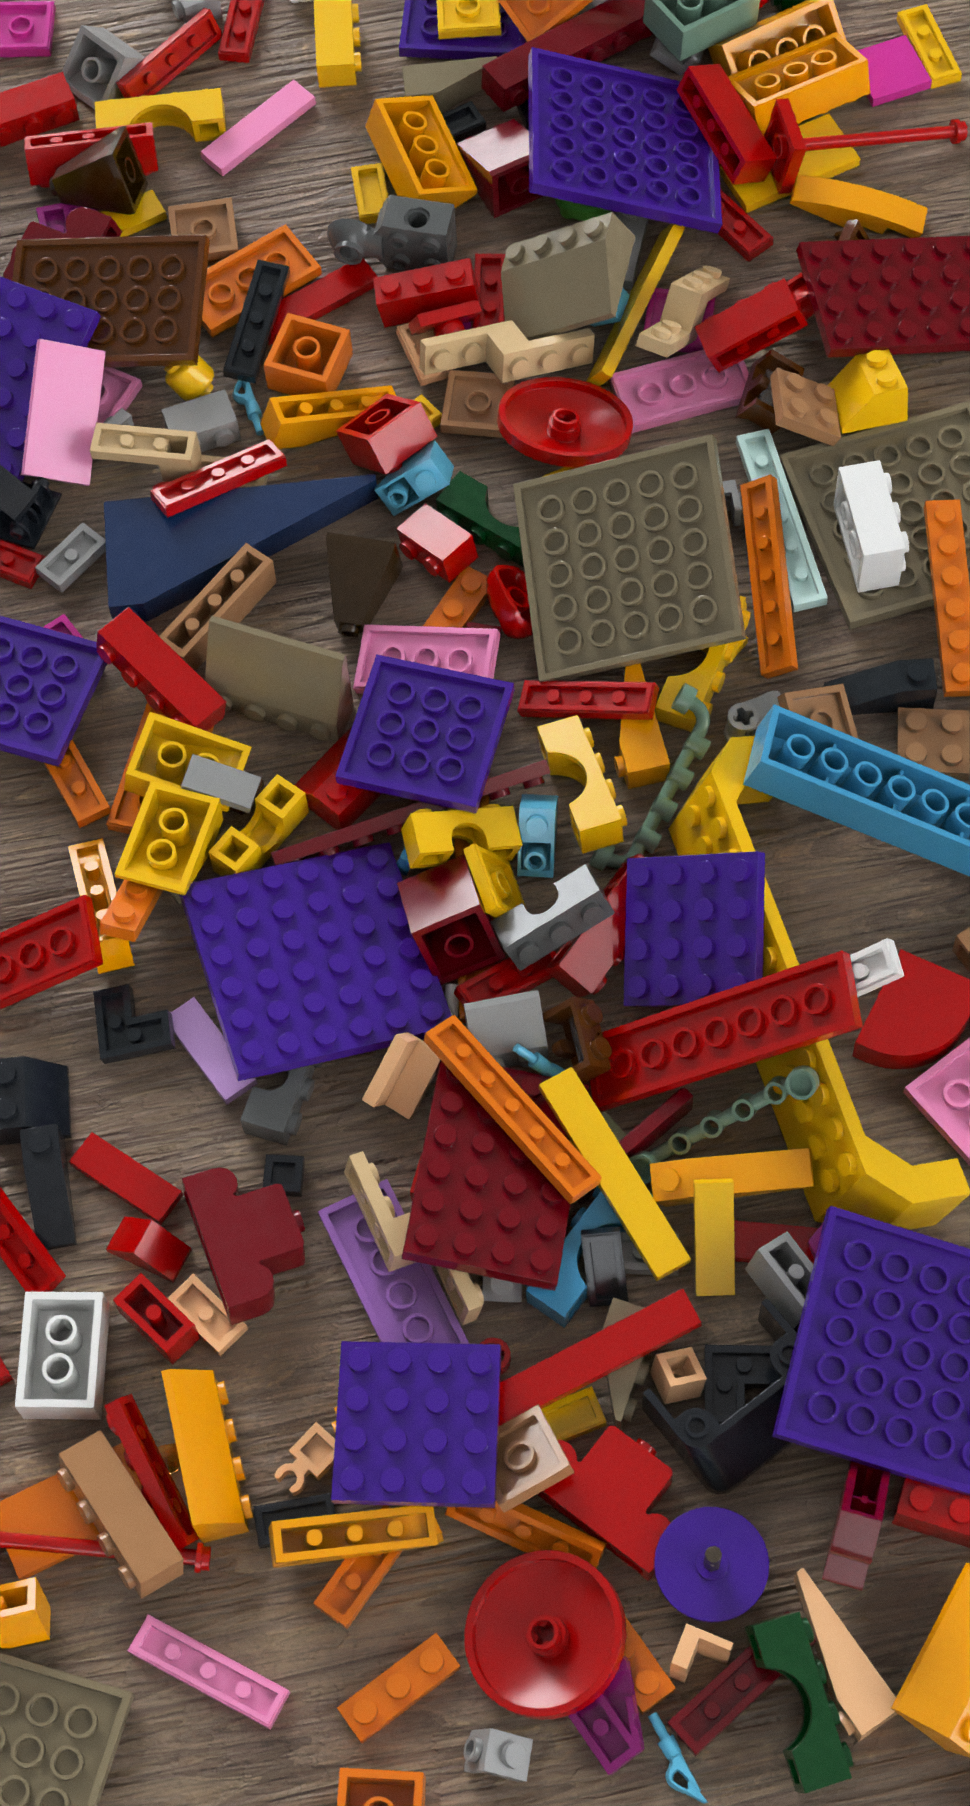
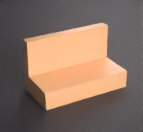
[362,1032,440,1120]
[669,1623,733,1684]

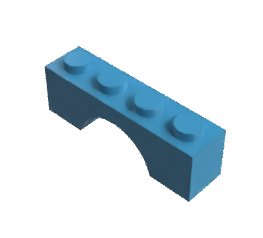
[525,1186,653,1328]

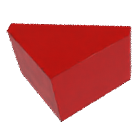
[106,1216,192,1283]

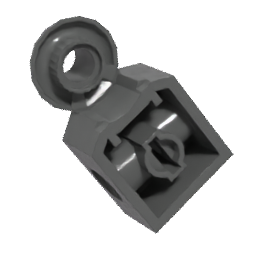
[327,195,457,271]

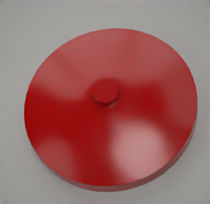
[497,377,633,467]
[464,1550,627,1720]

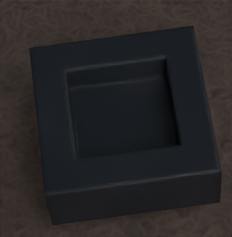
[263,1154,305,1197]

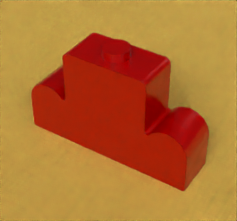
[536,1425,673,1581]

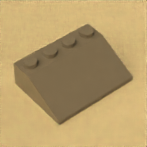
[501,212,635,341]
[205,615,354,742]

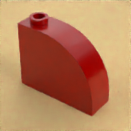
[852,949,970,1069]

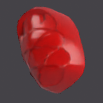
[486,565,533,639]

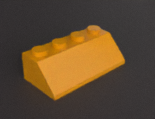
[708,0,847,76]
[728,32,870,136]
[365,95,478,208]
[161,1369,254,1543]
[891,1562,970,1758]

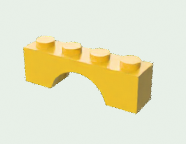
[94,88,226,142]
[655,596,751,732]
[537,715,627,854]

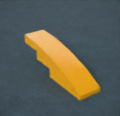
[789,175,928,238]

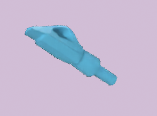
[232,380,264,436]
[513,1043,565,1077]
[648,1712,708,1804]

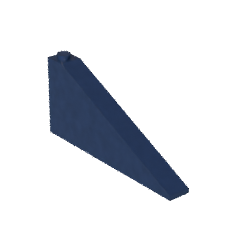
[104,474,378,622]

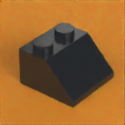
[0,1056,71,1145]

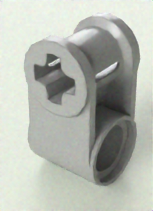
[723,691,781,742]

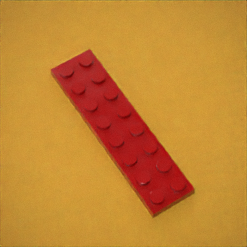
[590,950,863,1111]

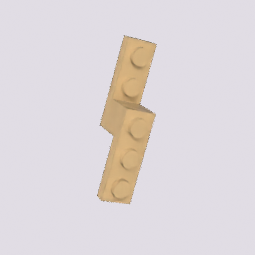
[636,265,730,358]
[419,320,595,383]
[90,422,268,488]
[344,1151,484,1325]

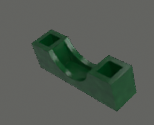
[436,471,524,567]
[745,1611,853,1793]

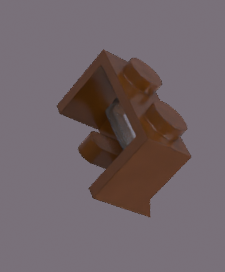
[735,349,805,434]
[543,996,612,1084]

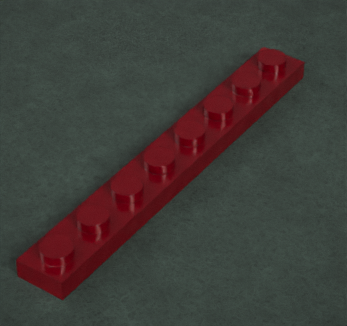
[271,759,551,865]

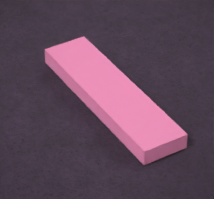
[200,80,316,176]
[128,1614,290,1730]

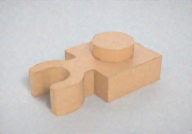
[274,1422,335,1496]

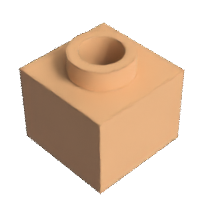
[650,1347,707,1405]

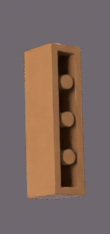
[159,543,277,671]
[56,1430,183,1599]

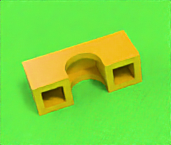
[208,774,309,877]
[401,804,523,869]

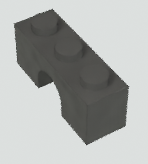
[491,864,615,971]
[240,1062,323,1146]

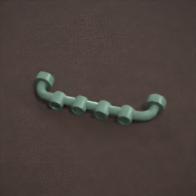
[589,683,711,871]
[629,1065,819,1184]

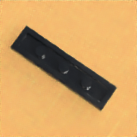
[223,259,290,384]

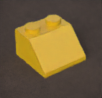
[827,349,908,434]

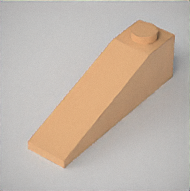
[794,1568,898,1742]

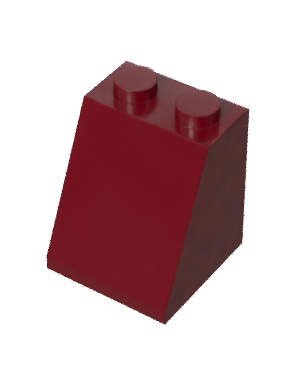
[457,119,543,218]
[397,855,506,985]

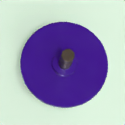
[654,1507,769,1623]

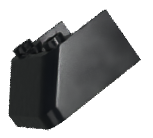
[642,1298,797,1494]

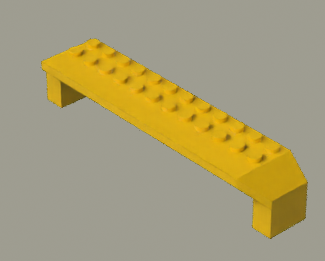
[668,735,970,1230]

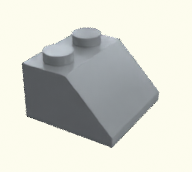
[62,25,146,110]
[464,990,548,1067]

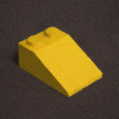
[124,712,252,812]
[114,781,223,896]

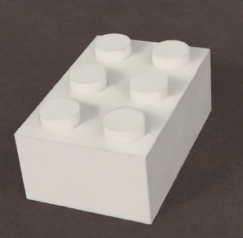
[833,460,909,593]
[15,1292,110,1420]

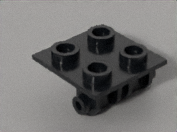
[0,477,62,549]

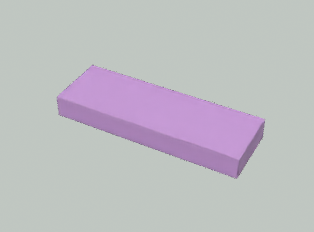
[171,997,257,1105]

